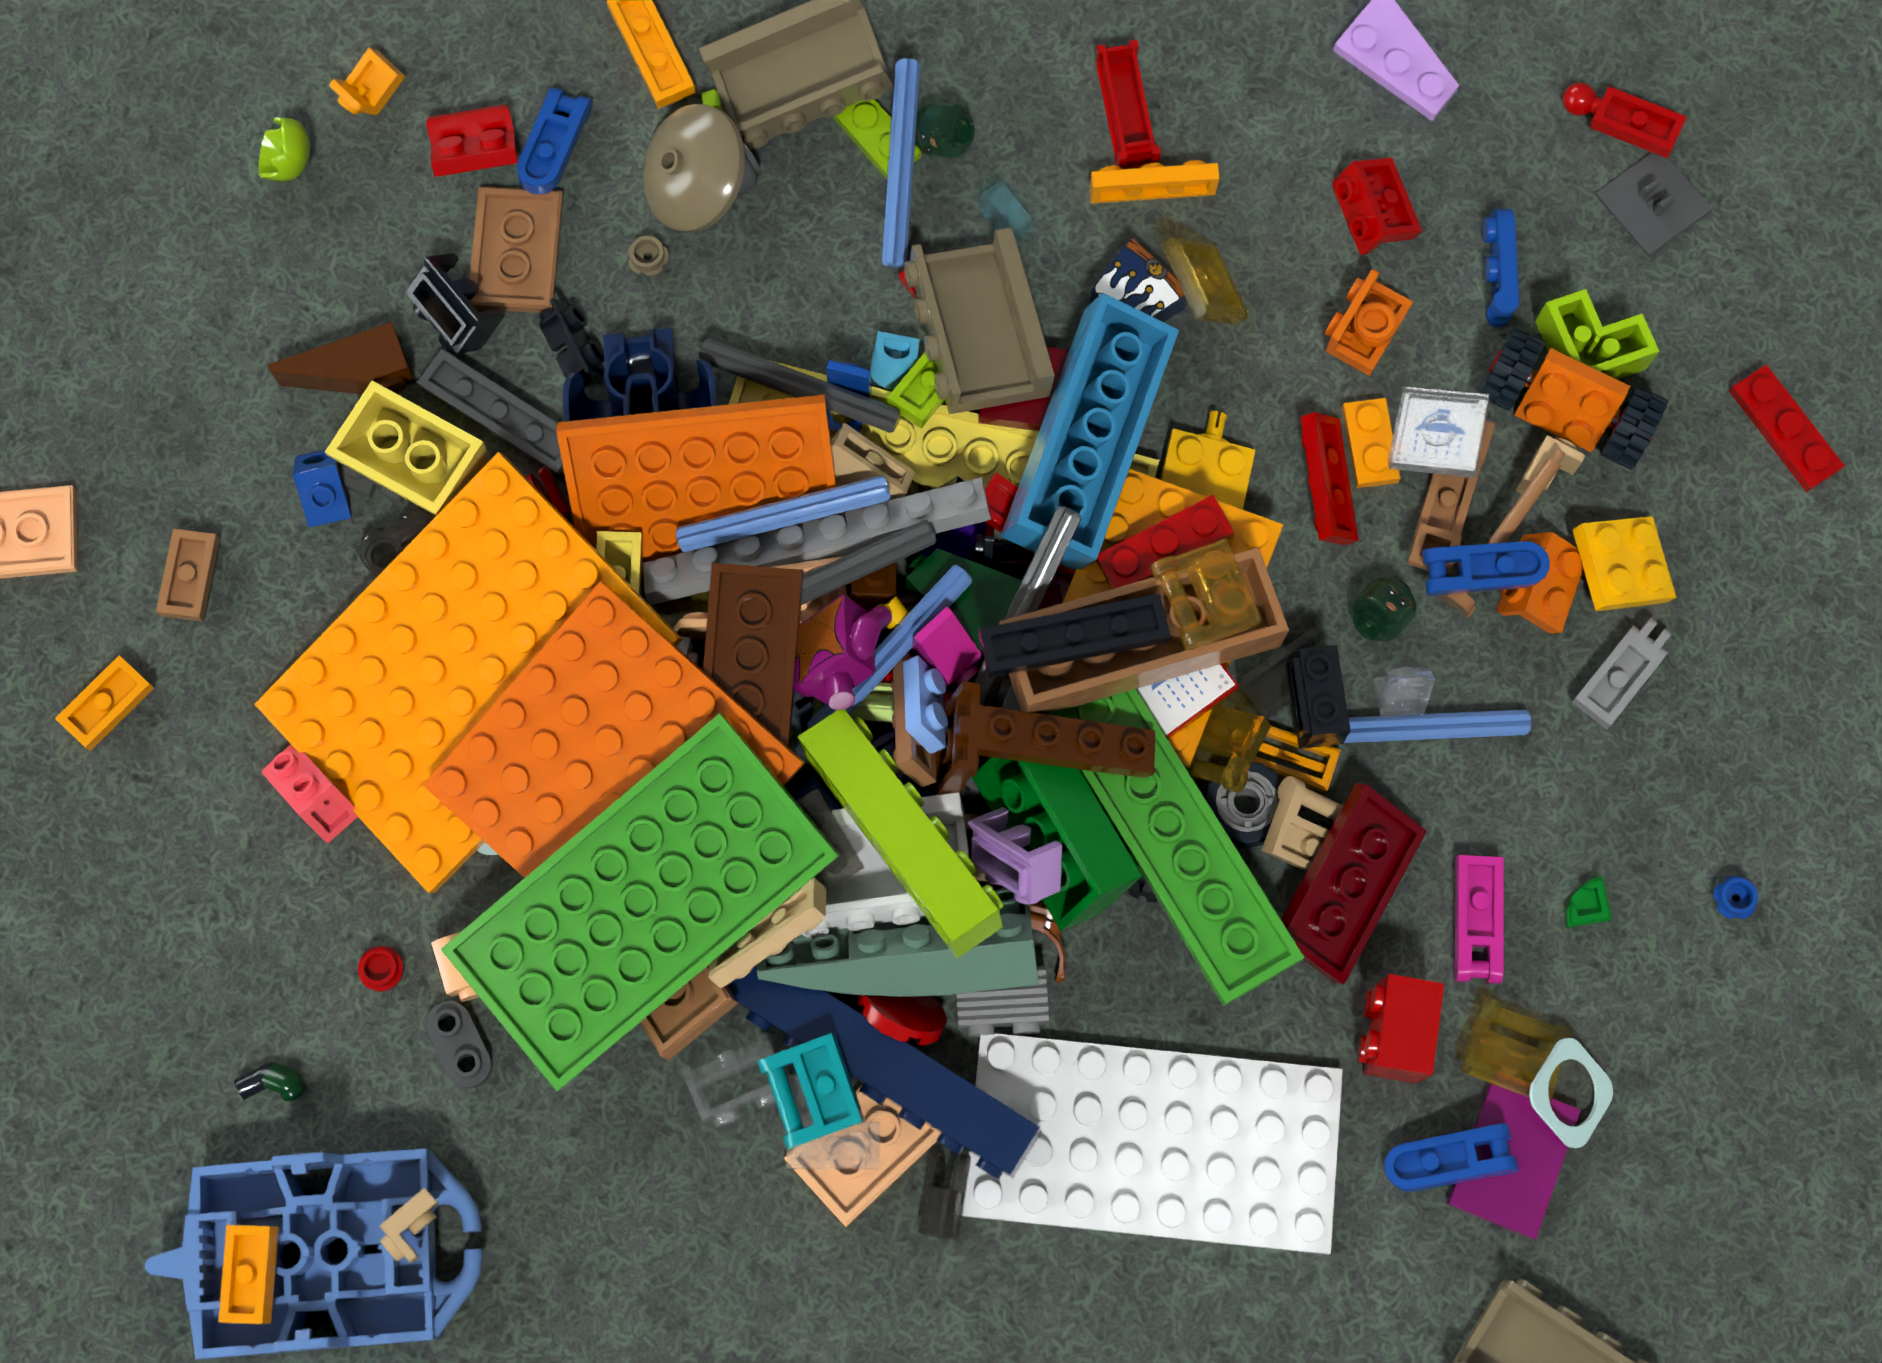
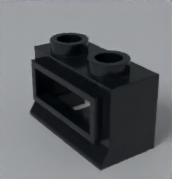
[406,253,506,354]
[1286,645,1351,749]

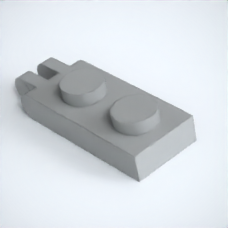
[1571,617,1672,730]

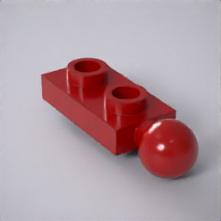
[1563,82,1687,159]

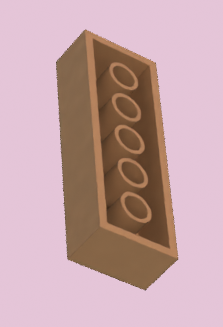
[999,547,1289,715]

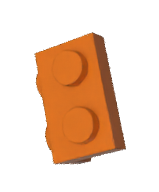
[1325,269,1413,376]
[1497,532,1583,634]

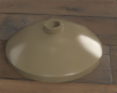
[643,104,745,232]

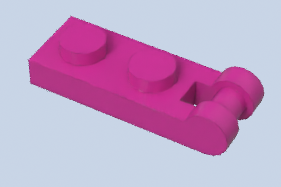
[1454,855,1504,984]

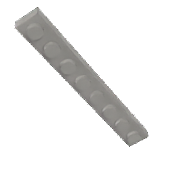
[643,477,991,605]

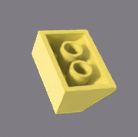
[325,381,491,516]

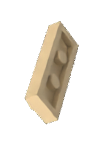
[709,877,826,989]

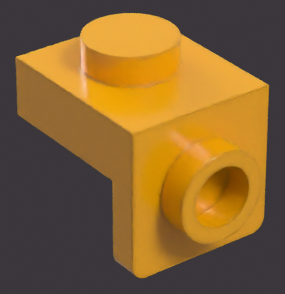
[329,48,406,115]

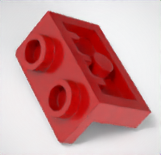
[426,104,518,177]
[1332,158,1422,255]

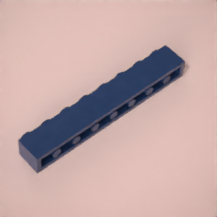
[727,965,1042,1180]

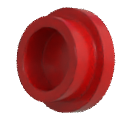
[358,946,404,992]

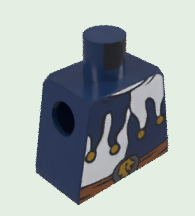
[1089,238,1190,322]

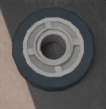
[1203,760,1282,849]

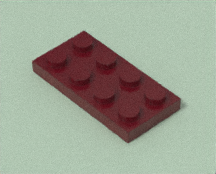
[1281,783,1427,985]

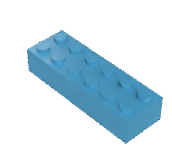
[1000,293,1179,571]

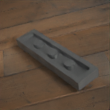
[416,349,564,478]

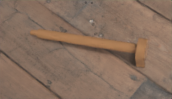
[1436,449,1565,618]

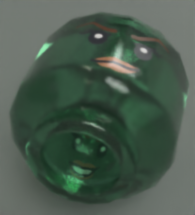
[915,103,975,158]
[1351,577,1417,642]

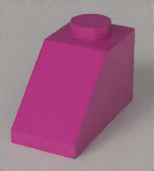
[911,606,982,693]

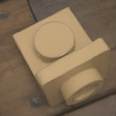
[1516,435,1585,494]
[380,1188,439,1263]

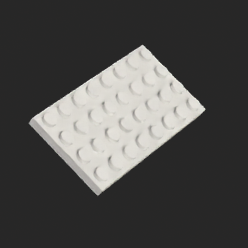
[963,1033,1343,1254]

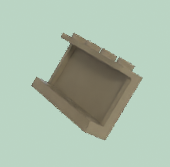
[699,0,894,150]
[904,227,1055,414]
[1453,1278,1649,1363]

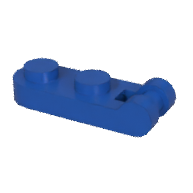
[517,87,593,195]
[1483,209,1519,328]
[1422,541,1550,596]
[1385,1124,1519,1192]

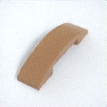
[1407,420,1496,577]

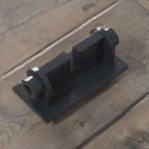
[539,298,605,387]

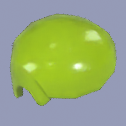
[258,117,311,182]

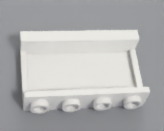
[802,792,970,938]

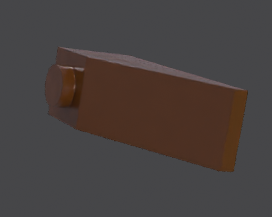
[268,322,415,394]

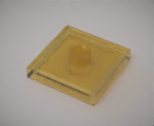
[1161,237,1249,325]

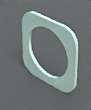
[1529,1038,1613,1148]

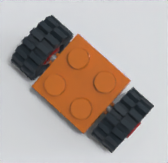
[1478,326,1668,470]

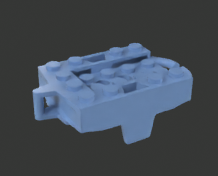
[145,1149,483,1359]

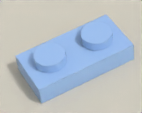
[903,655,948,754]

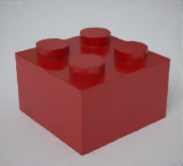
[1357,974,1444,1084]

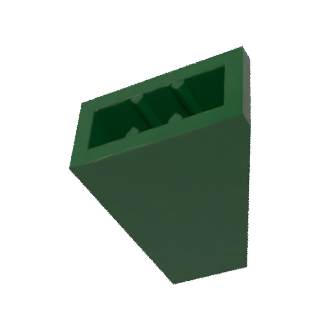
[906,548,1043,663]

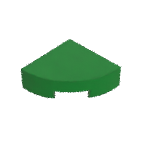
[1565,876,1612,929]

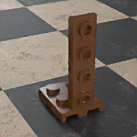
[931,681,1155,796]

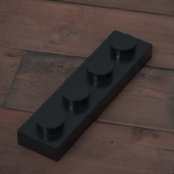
[979,593,1171,677]

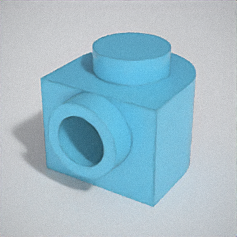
[870,331,920,389]

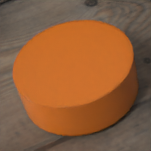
[1352,301,1397,347]

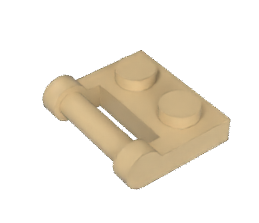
[1261,776,1345,872]

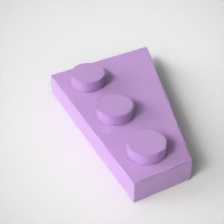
[1333,0,1459,122]

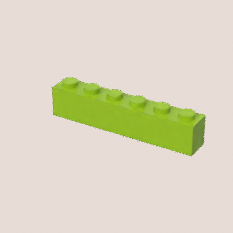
[798,709,1003,959]

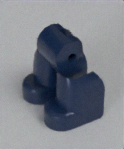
[563,328,719,422]

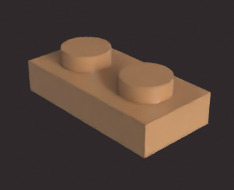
[156,529,220,622]

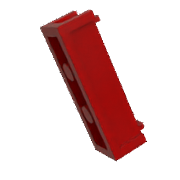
[1095,39,1161,169]

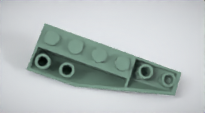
[757,888,1039,997]

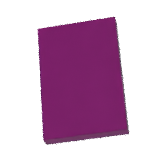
[1447,1075,1581,1240]

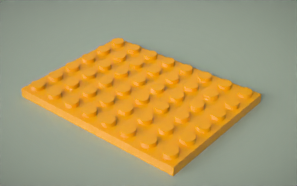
[254,452,683,893]

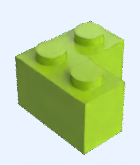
[1535,289,1660,380]

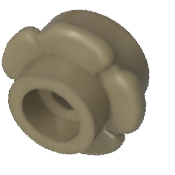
[627,235,669,277]

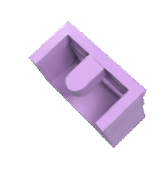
[968,807,1062,904]

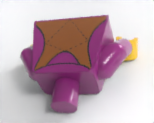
[794,594,909,710]

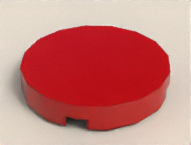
[857,995,947,1045]

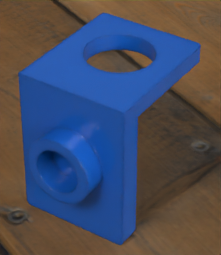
[826,360,872,433]
[293,450,351,527]

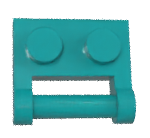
[757,1033,865,1150]

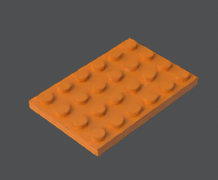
[556,394,842,578]

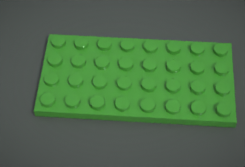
[440,713,840,1091]

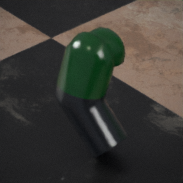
[234,1062,305,1102]

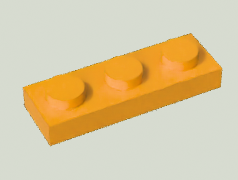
[606,0,696,109]
[1089,160,1220,204]

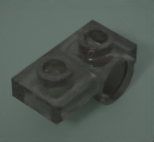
[354,507,436,578]

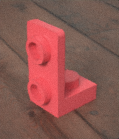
[262,744,358,844]

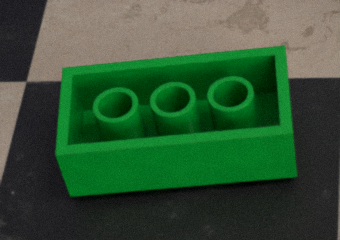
[972,757,1142,931]

